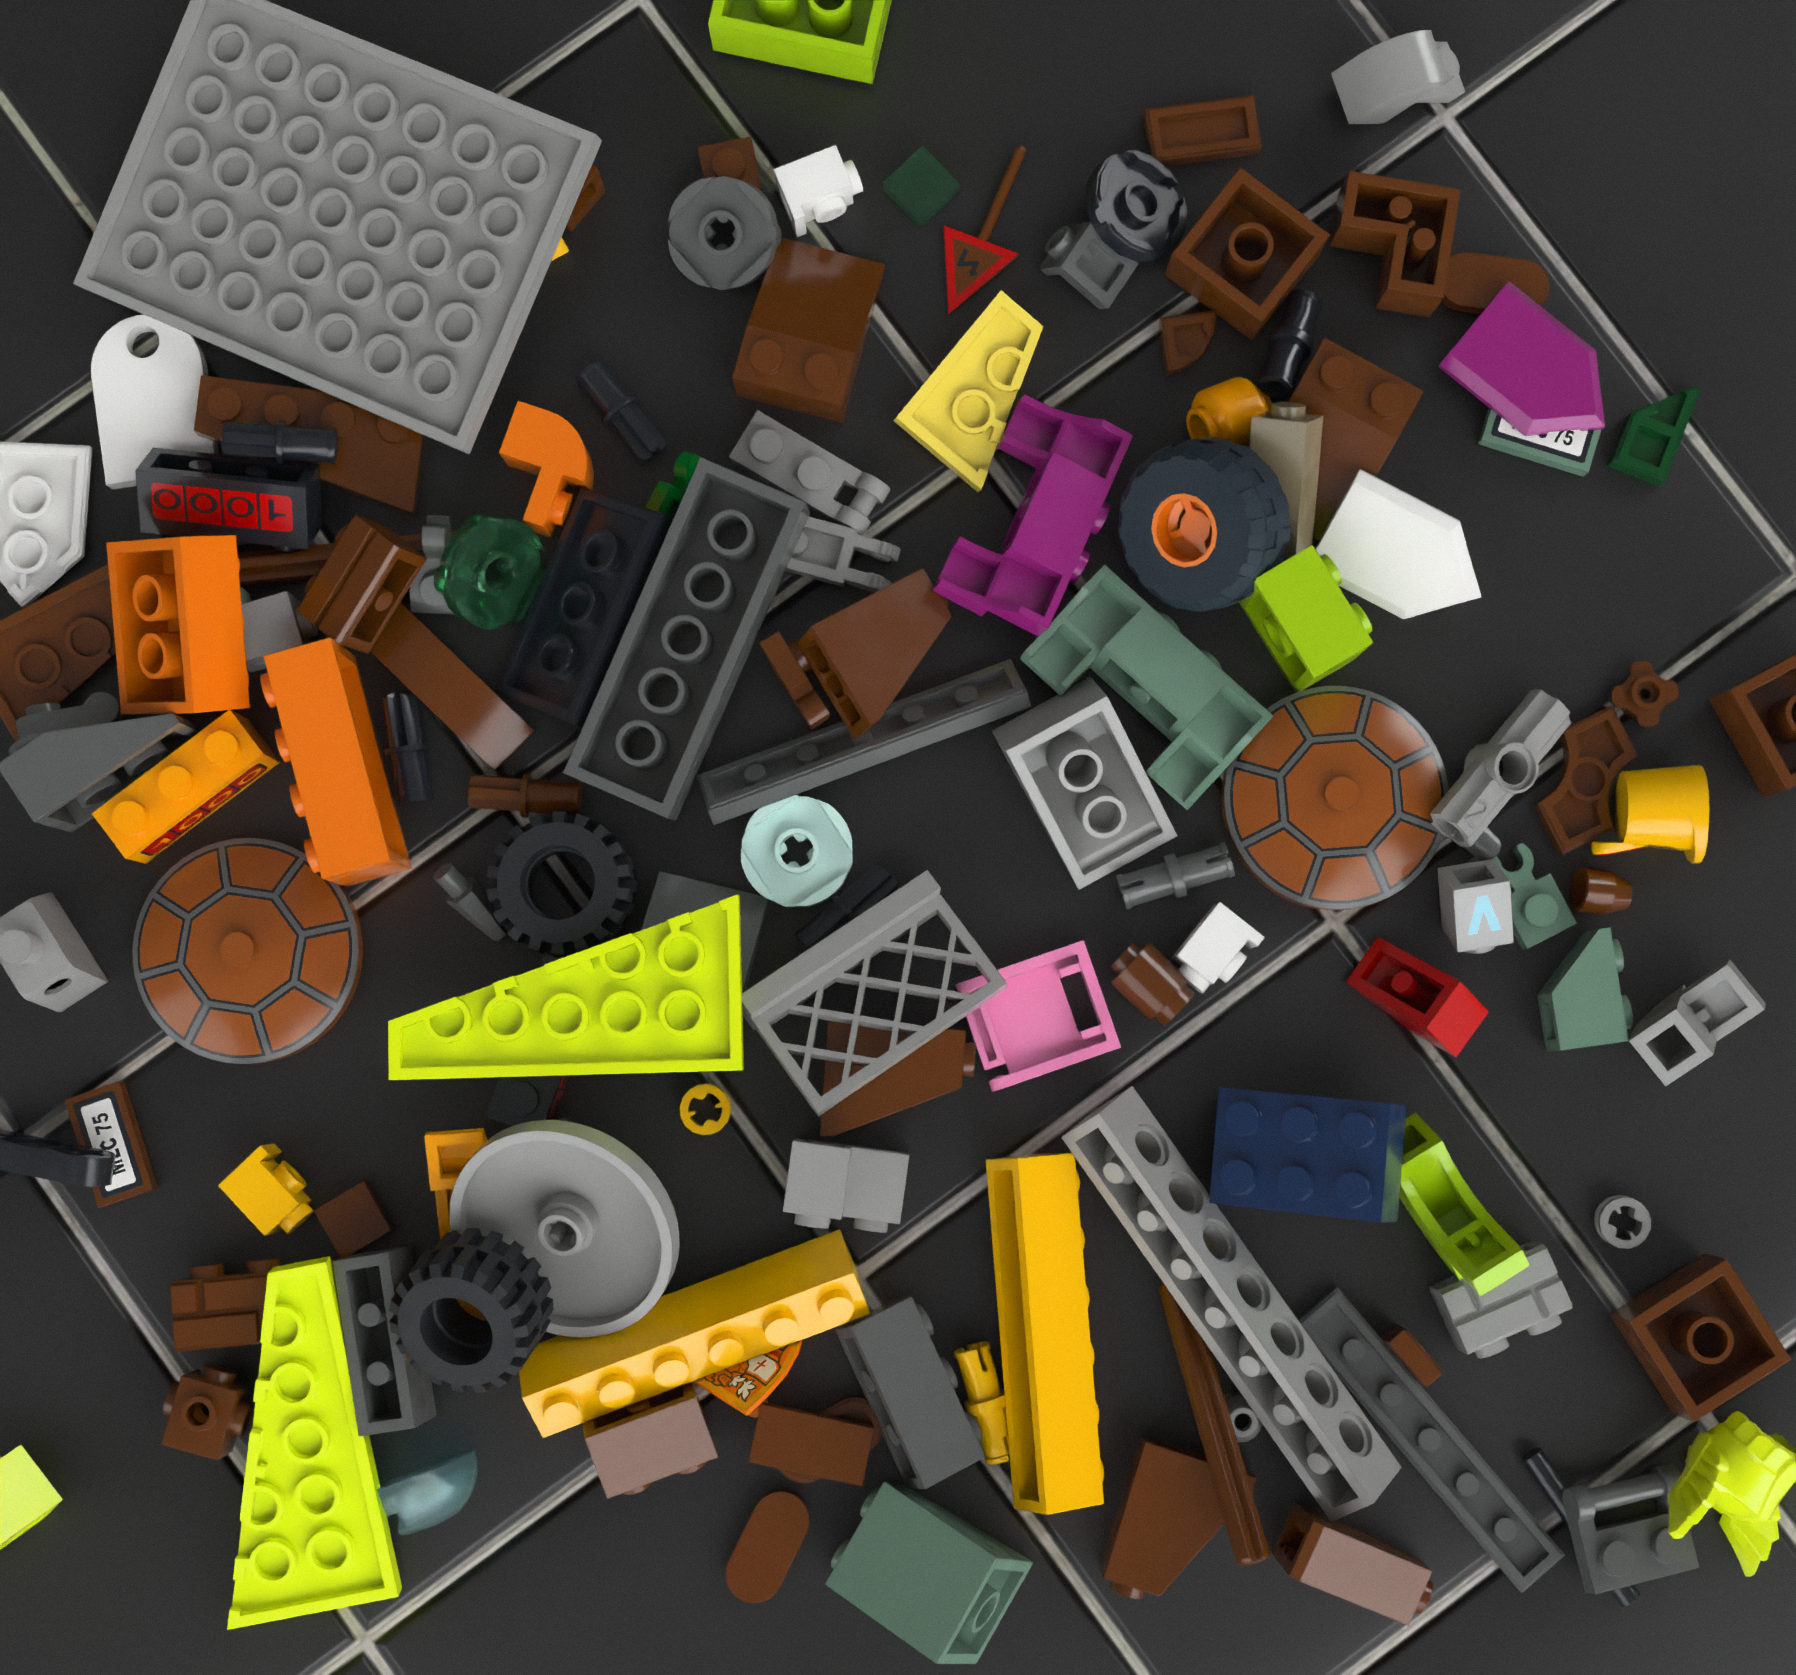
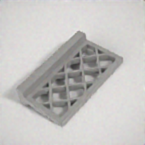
[742,870,1007,1117]

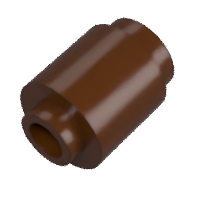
[1110,942,1195,1026]

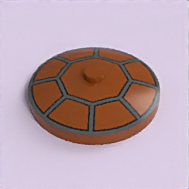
[1221,686,1449,911]
[132,838,363,1064]

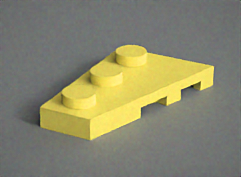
[894,290,1043,492]

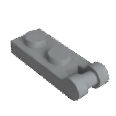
[729,410,891,535]

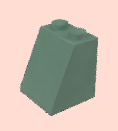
[825,1481,1034,1664]

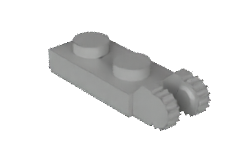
[785,517,901,593]

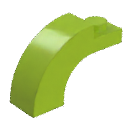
[1399,1113,1530,1297]

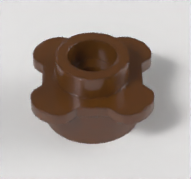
[1610,661,1679,728]

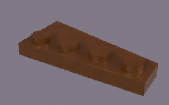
[194,375,425,517]
[0,537,163,742]

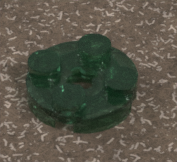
[434,514,547,630]

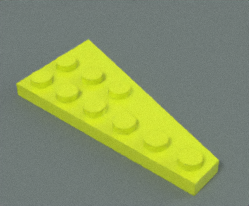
[388,894,744,1080]

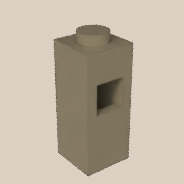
[1249,402,1324,558]

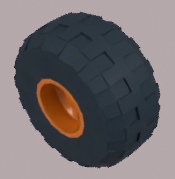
[1117,437,1291,612]

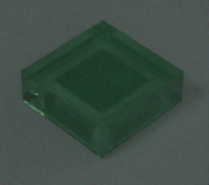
[883,146,960,227]

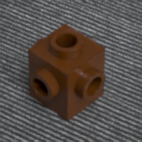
[161,1364,254,1460]

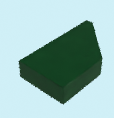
[1608,386,1701,486]

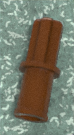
[467,773,582,818]

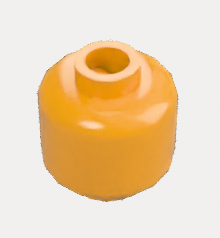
[1186,377,1272,448]

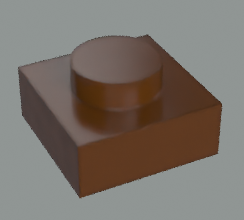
[698,137,762,191]

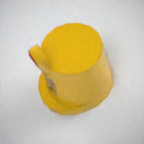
[1592,765,1709,864]

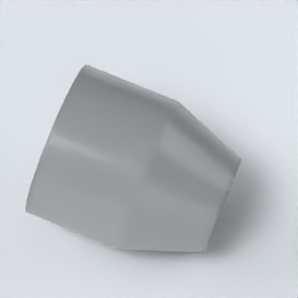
[1224,1392,1262,1442]

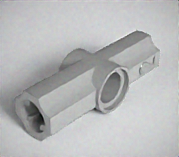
[1430,689,1572,847]

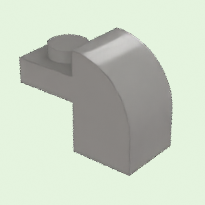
[1331,30,1465,124]
[1629,959,1766,1086]

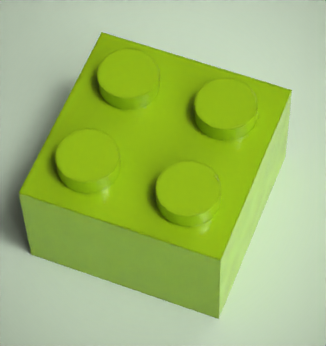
[1239,545,1373,693]

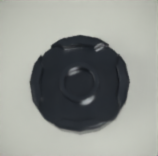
[1085,150,1187,262]

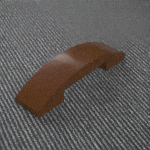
[370,602,535,772]

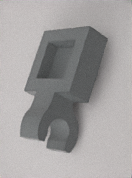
[410,515,470,615]

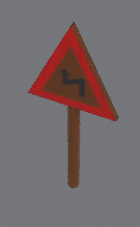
[944,145,1026,316]

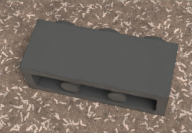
[332,1245,437,1436]
[835,1297,985,1489]

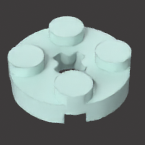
[741,795,853,908]

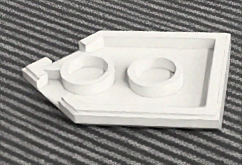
[0,442,92,608]
[1315,469,1481,619]

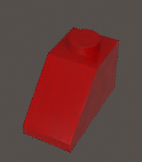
[1345,937,1489,1058]

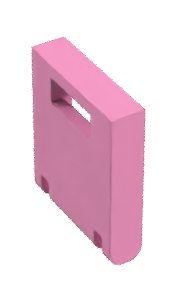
[955,940,1121,1092]

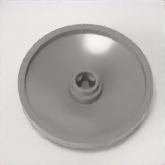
[449,1120,680,1337]

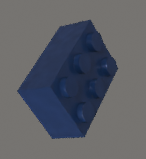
[1209,1087,1406,1223]

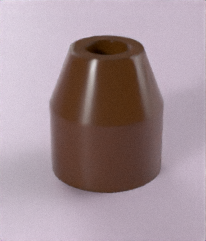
[1569,867,1633,915]

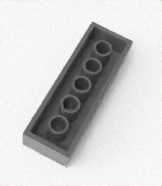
[563,457,810,821]

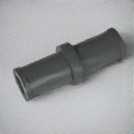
[1116,842,1235,910]

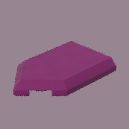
[1438,281,1605,436]

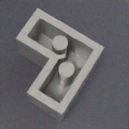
[783,1138,909,1233]

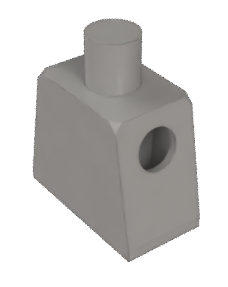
[0,892,109,1012]

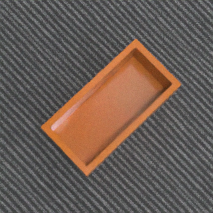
[260,637,412,887]

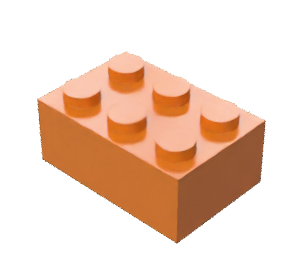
[106,535,250,714]

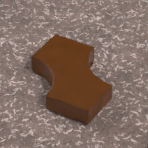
[1533,705,1638,856]

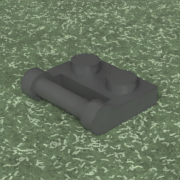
[1562,1463,1700,1594]

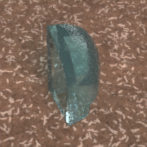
[377,1450,478,1536]

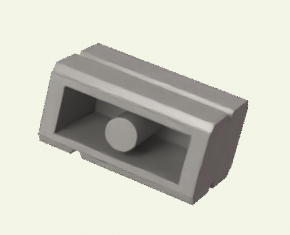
[1429,1241,1573,1359]

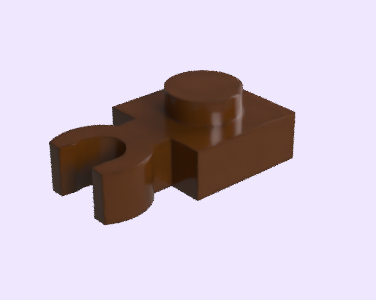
[759,631,831,730]

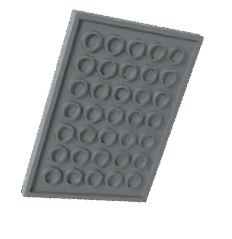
[73,0,602,455]

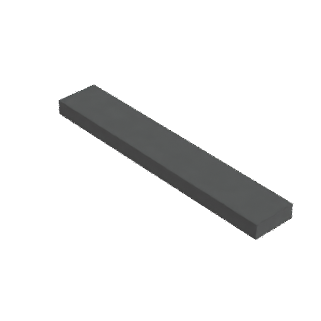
[696,659,1031,825]
[1297,1286,1565,1593]

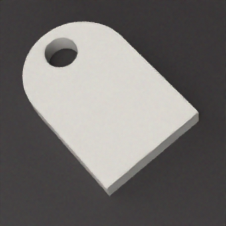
[91,315,219,490]

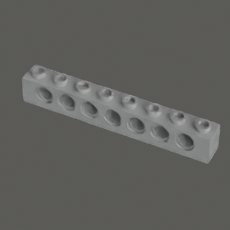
[1061,1086,1402,1522]

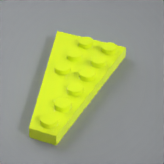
[227,1256,402,1630]

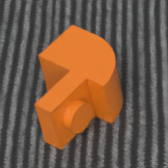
[499,401,594,538]

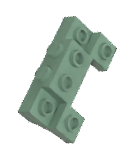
[1020,565,1273,810]

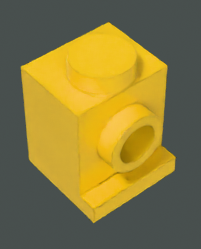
[218,1143,314,1236]

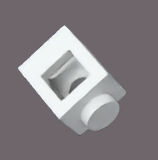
[774,145,863,237]
[1171,902,1265,994]

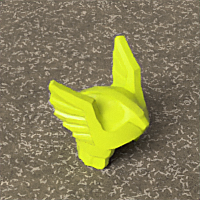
[1668,1411,1796,1577]

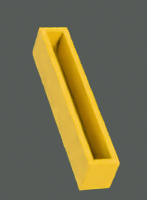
[986,1153,1104,1515]
[519,1229,870,1438]

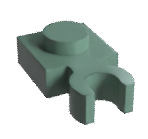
[1493,843,1577,950]

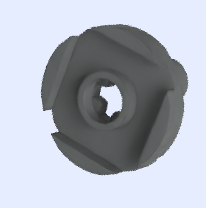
[668,176,782,290]

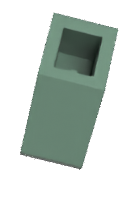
[1537,927,1633,1051]

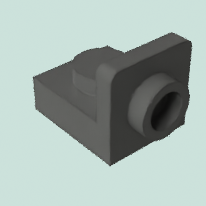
[1039,222,1139,309]

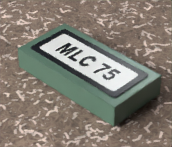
[1478,408,1601,477]

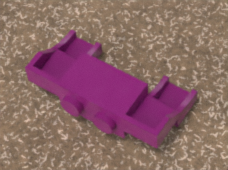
[932,394,1133,636]

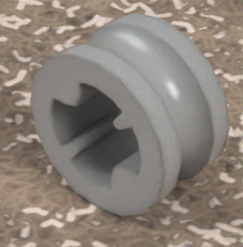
[1594,1195,1651,1249]

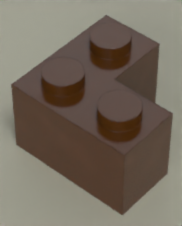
[1329,171,1461,318]

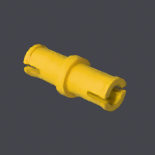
[954,1341,1009,1465]

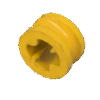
[680,1083,731,1135]

